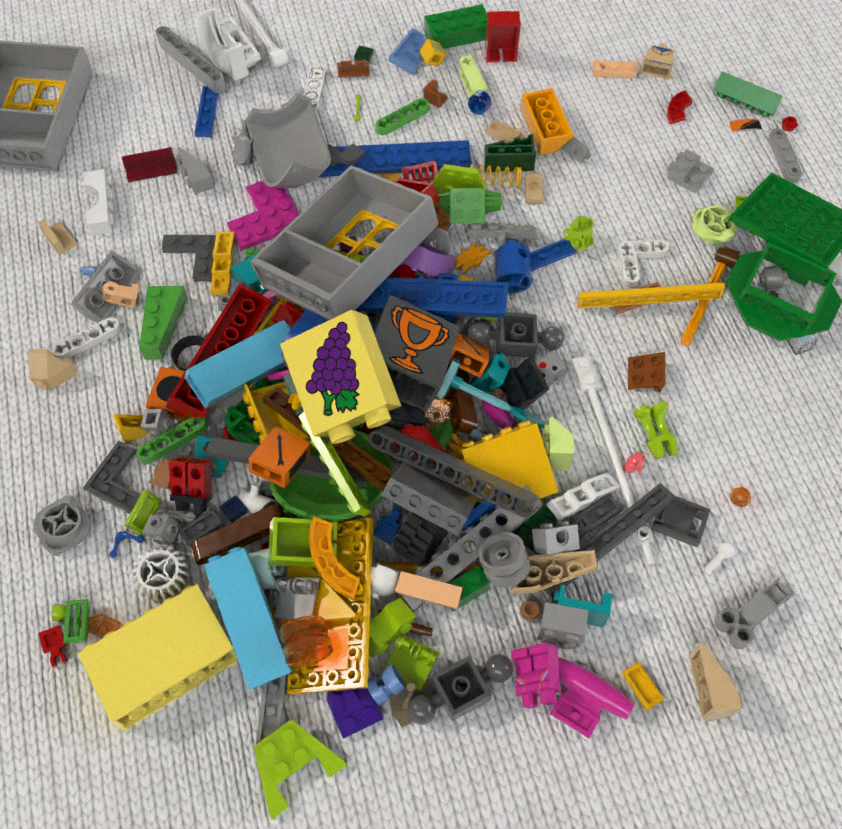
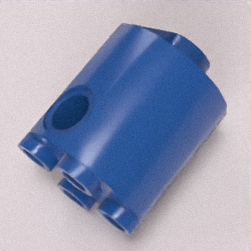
[495,240,532,293]

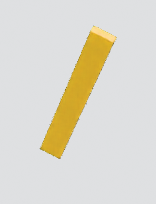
[577,283,725,309]

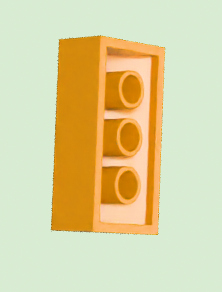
[520,88,573,155]

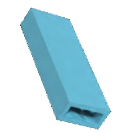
[184,320,291,409]
[204,547,293,690]

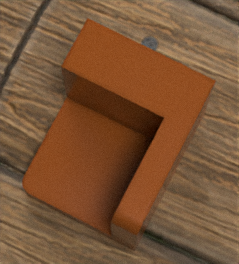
[424,79,448,108]

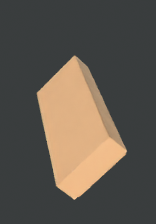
[395,571,463,610]

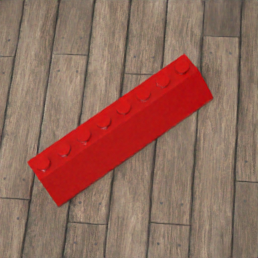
[166,283,272,419]

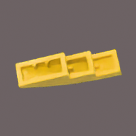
[210,231,235,295]

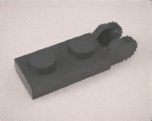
[569,493,623,539]

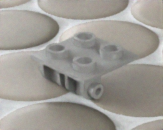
[274,577,320,621]

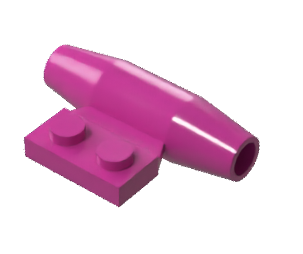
[550,657,635,739]

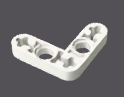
[617,240,669,288]

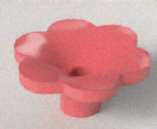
[623,452,645,473]

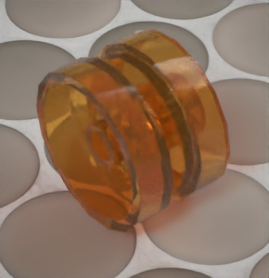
[279,615,333,667]

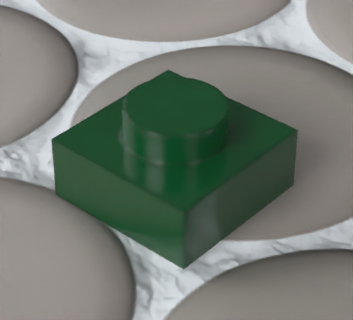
[354,46,374,63]

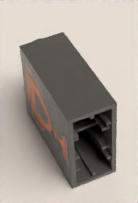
[373,295,459,412]

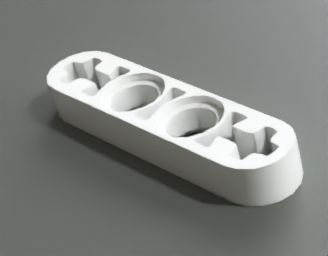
[51,317,121,360]

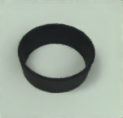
[171,335,205,371]

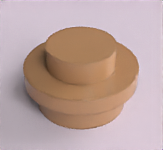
[520,600,541,622]

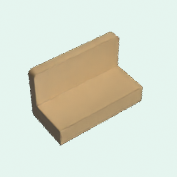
[37,219,77,255]

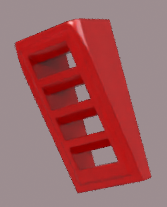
[401,161,438,182]

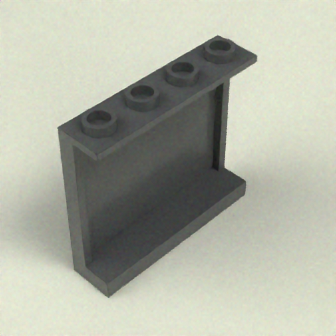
[381,462,479,536]

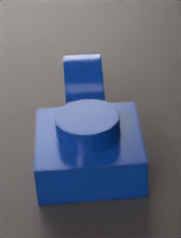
[373,507,403,545]

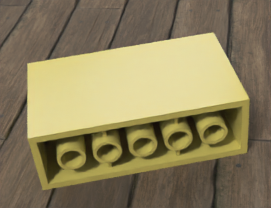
[77,584,238,731]

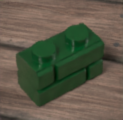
[516,504,558,551]

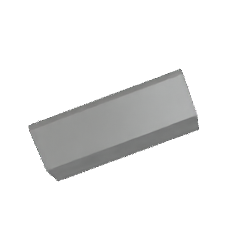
[71,250,142,323]

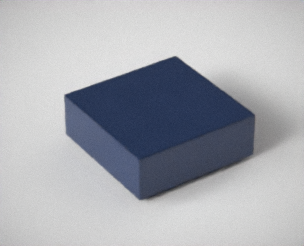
[219,495,248,524]

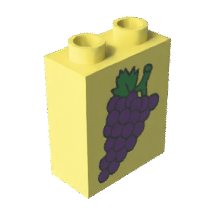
[280,310,401,444]

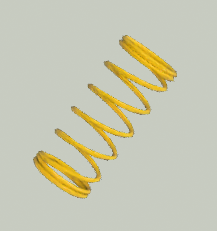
[471,164,521,189]

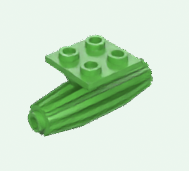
[434,188,501,224]

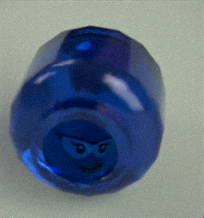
[468,90,491,115]

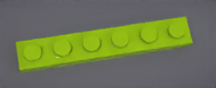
[299,412,371,516]

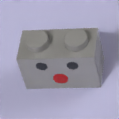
[536,351,567,387]

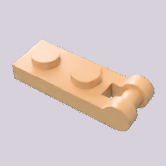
[592,59,637,78]

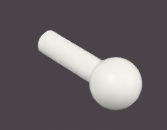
[703,542,735,575]

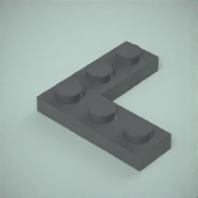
[162,235,216,282]
[83,441,140,514]

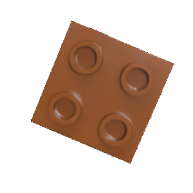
[628,352,666,392]

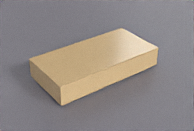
[485,119,522,143]

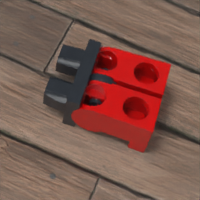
[169,456,214,513]

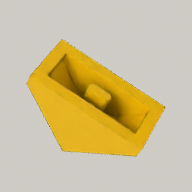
[112,414,150,444]

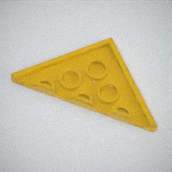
[282,566,358,626]

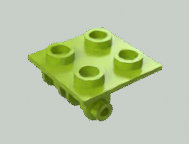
[383,634,440,692]

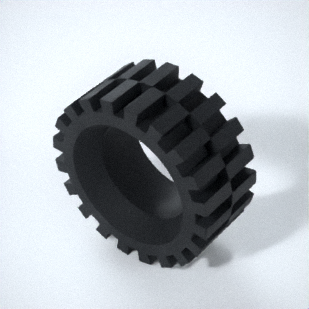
[393,512,448,567]

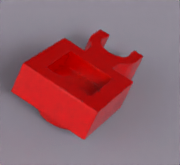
[38,625,68,667]

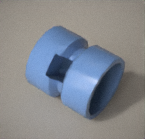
[367,664,406,705]

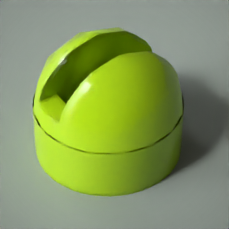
[51,604,66,621]

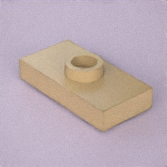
[525,173,543,204]

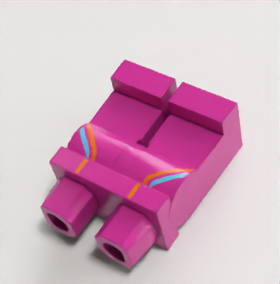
[511,642,561,709]

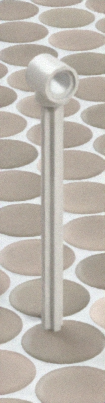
[235,0,289,69]

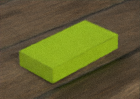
[124,490,162,535]

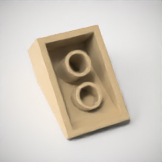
[689,644,743,721]

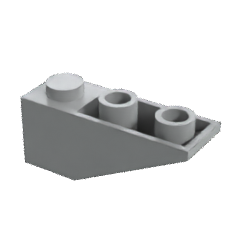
[176,147,214,194]

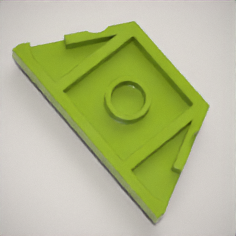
[432,164,487,193]

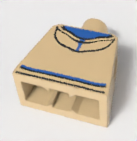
[640,43,673,80]

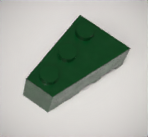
[484,134,536,172]

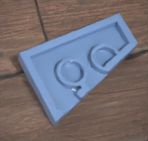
[388,28,426,76]

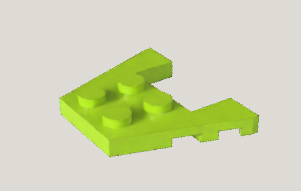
[253,719,347,819]

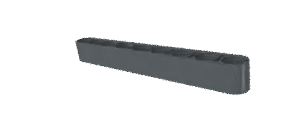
[368,426,540,518]

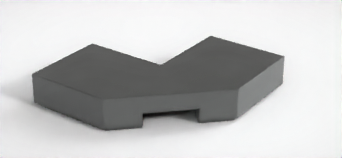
[327,144,365,166]

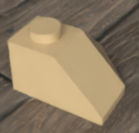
[28,349,78,390]

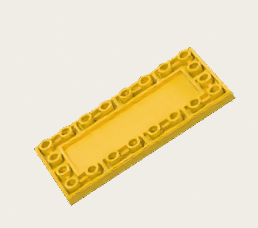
[286,517,374,695]

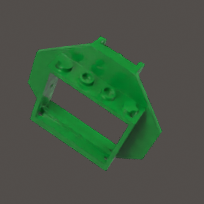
[726,242,842,342]

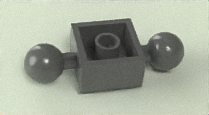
[468,312,564,357]
[408,654,513,725]

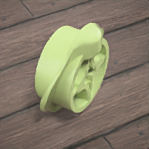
[692,205,737,244]

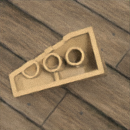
[513,550,597,594]

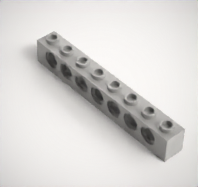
[400,486,543,612]

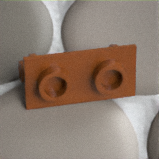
[337,60,370,77]

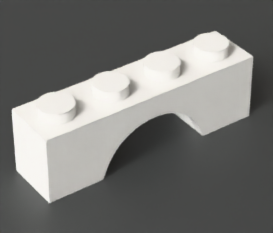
[84,169,115,235]

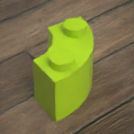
[369,598,416,658]

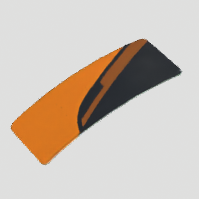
[729,119,762,131]

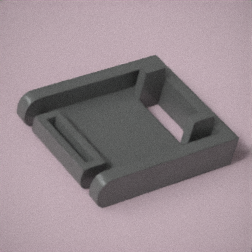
[651,496,711,547]

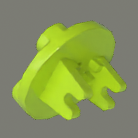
[564,216,594,251]

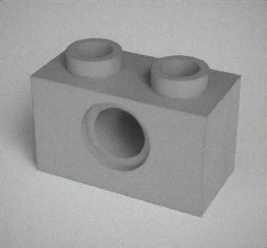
[532,521,580,555]

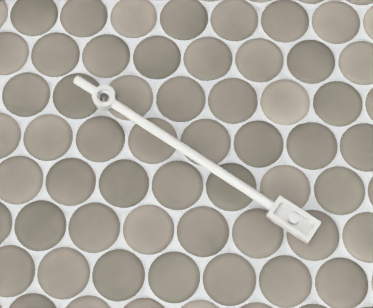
[571,355,656,566]

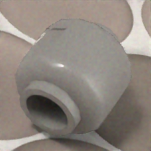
[759,265,788,290]

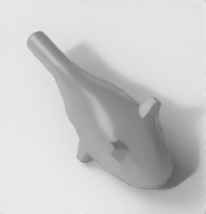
[233,119,253,166]

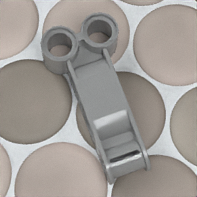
[714,578,794,649]

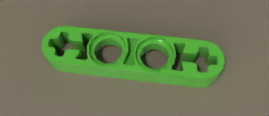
[375,98,429,135]
[136,417,209,464]

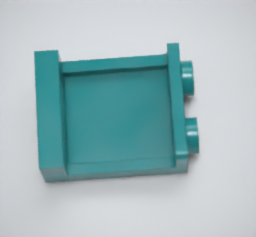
[552,585,613,627]

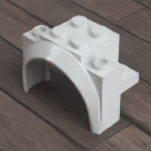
[198,7,261,81]

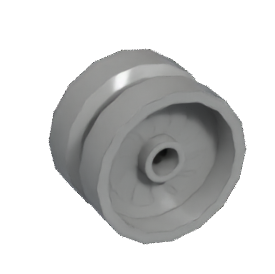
[478,532,530,587]

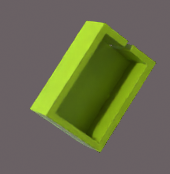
[268,517,337,568]

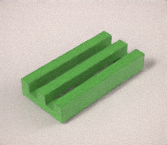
[63,599,90,644]

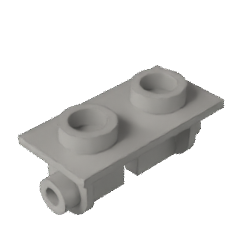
[561,136,591,164]

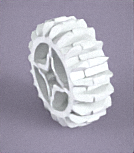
[131,545,189,602]

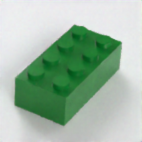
[424,4,487,49]

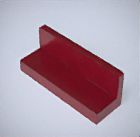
[122,147,178,182]

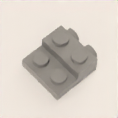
[667,149,714,194]

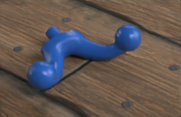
[109,531,145,558]

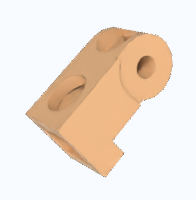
[102,282,139,308]

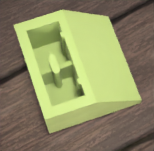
[542,417,574,471]

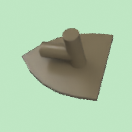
[390,680,434,727]

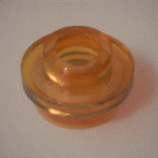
[730,487,751,507]

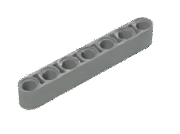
[156,26,226,93]

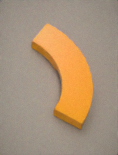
[309,516,361,600]

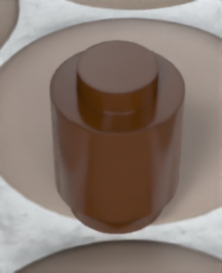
[715,247,741,268]

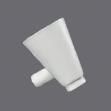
[239,482,278,514]

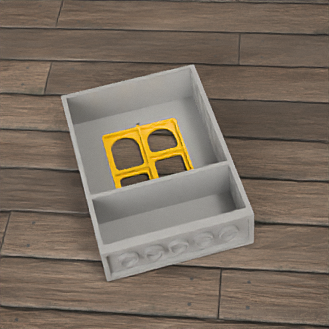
[0,40,93,171]
[250,166,439,321]

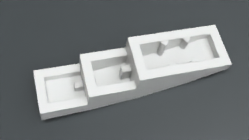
[547,472,620,521]

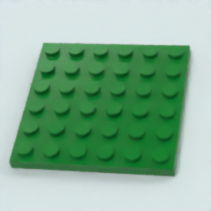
[729,172,842,269]

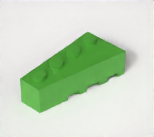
[139,286,188,360]

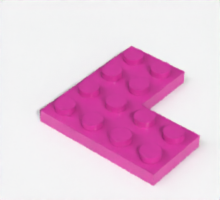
[227,180,299,251]

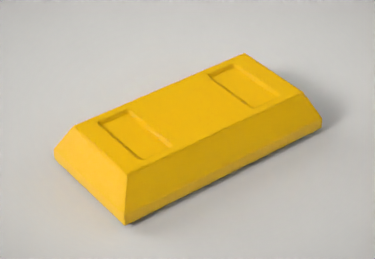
[621,662,665,711]

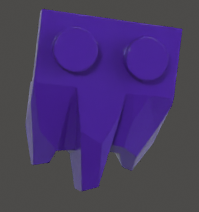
[326,688,383,739]

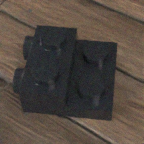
[500,357,549,410]

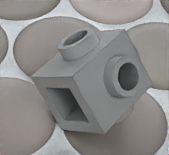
[141,409,175,437]
[143,513,181,544]

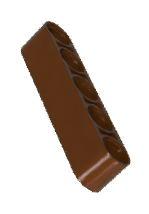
[445,363,478,434]
[191,504,286,565]

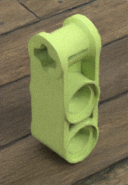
[459,56,487,98]

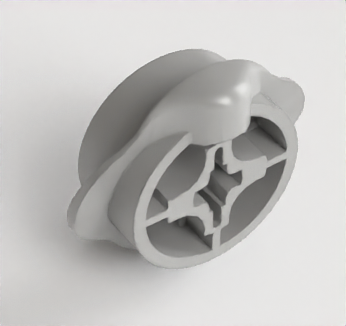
[34,495,90,556]

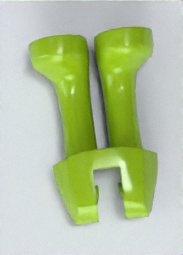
[633,401,678,459]

